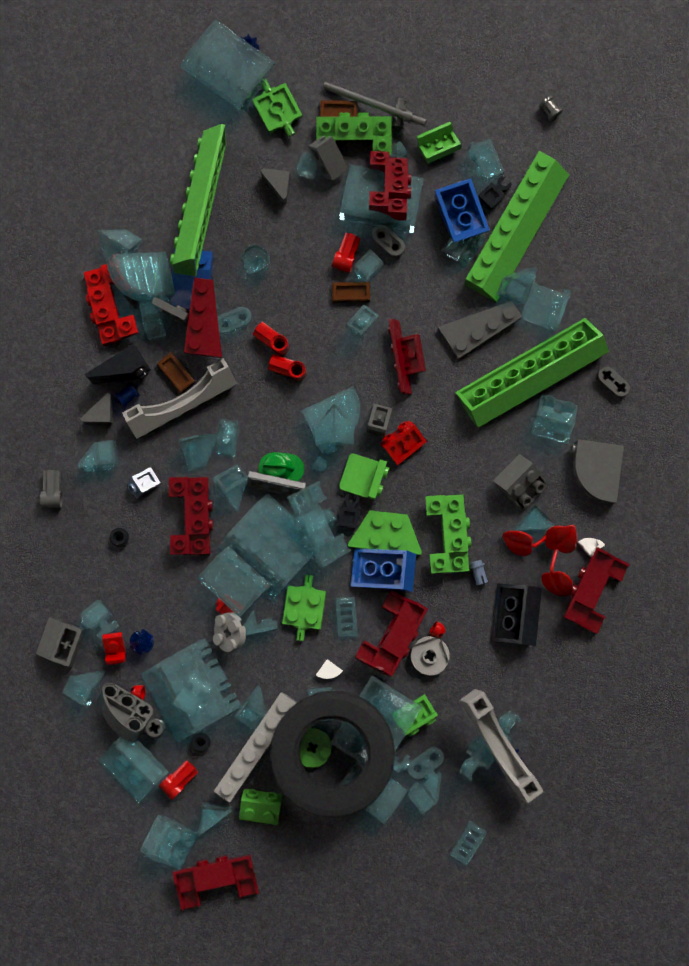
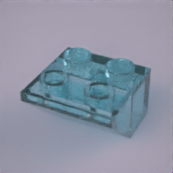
[531,394,578,444]
[140,814,199,869]

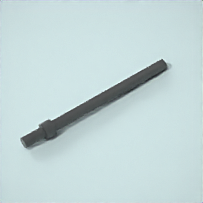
[323,82,427,127]

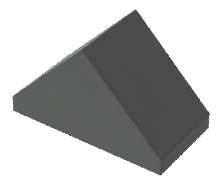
[260,168,290,205]
[81,393,113,425]
[367,404,392,437]

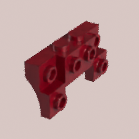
[369,151,411,221]
[169,477,214,555]
[563,547,630,634]
[354,590,428,677]
[172,854,259,910]

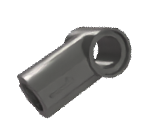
[40,470,63,508]

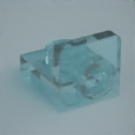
[393,753,411,773]

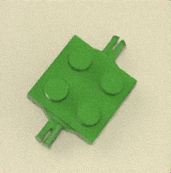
[252,79,303,138]
[282,575,327,641]

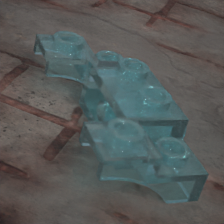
[287,481,351,567]
[459,711,521,782]

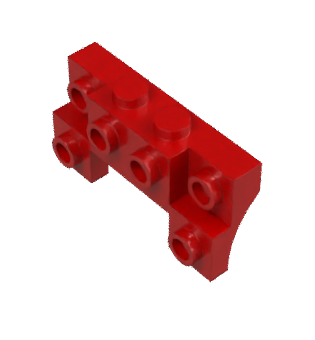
[83,261,139,346]

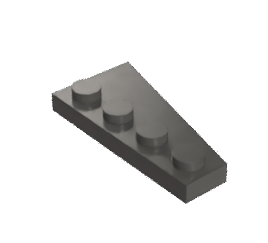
[438,301,523,359]

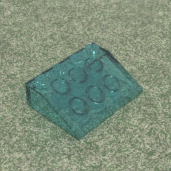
[180,20,275,111]
[340,165,424,233]
[330,675,422,765]

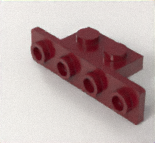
[388,319,426,395]

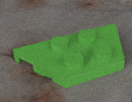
[348,511,422,555]

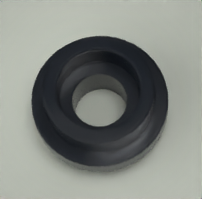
[110,528,129,547]
[191,732,211,752]

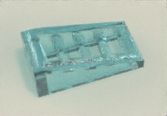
[336,597,358,637]
[450,820,487,865]

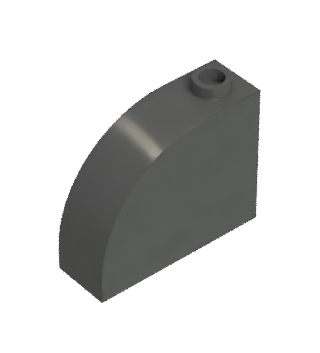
[571,439,624,504]

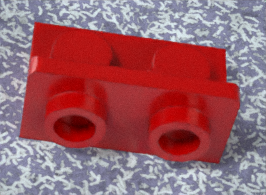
[380,421,427,465]

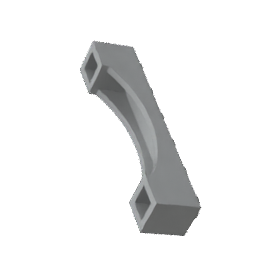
[122,358,237,439]
[459,689,544,803]
[214,692,297,802]

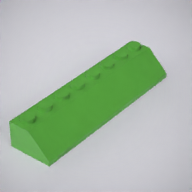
[170,124,226,277]
[464,151,569,303]
[455,318,609,427]

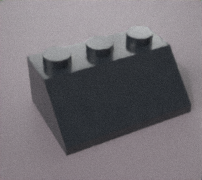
[491,583,542,646]

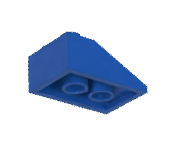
[434,178,490,243]
[170,248,214,311]
[351,548,416,592]

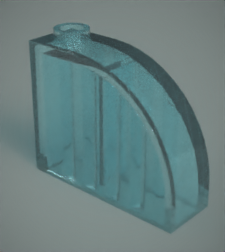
[106,252,175,303]
[302,386,360,455]

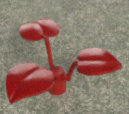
[502,525,577,596]

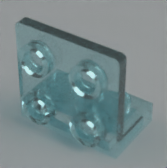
[521,283,572,331]

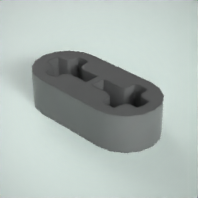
[597,367,630,398]

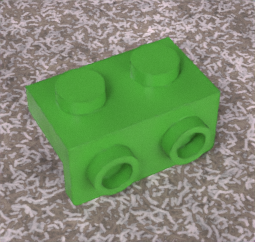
[417,122,462,163]
[392,694,438,736]
[239,789,282,825]

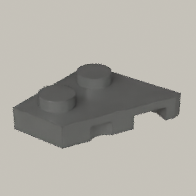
[151,297,189,328]

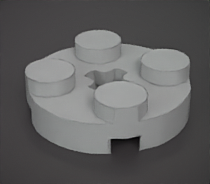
[213,612,246,652]
[410,636,450,675]

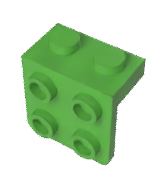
[339,453,389,501]

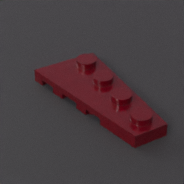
[184,277,223,359]

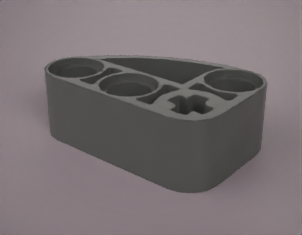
[98,683,153,742]

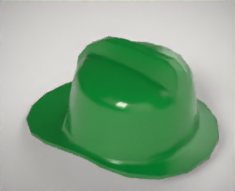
[259,452,304,481]

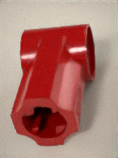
[332,233,361,273]
[252,322,289,356]
[268,354,307,381]
[159,760,198,800]

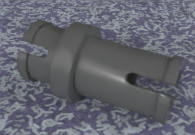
[392,98,408,129]

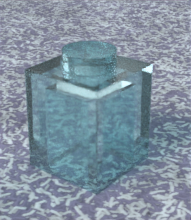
[354,249,384,282]

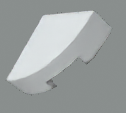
[577,538,605,557]
[316,659,343,679]

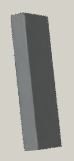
[247,471,306,499]

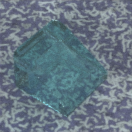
[297,152,318,179]

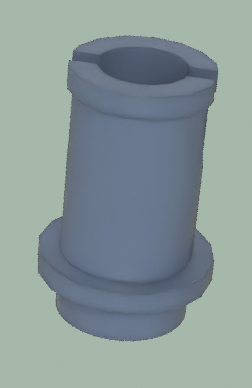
[470,560,488,585]

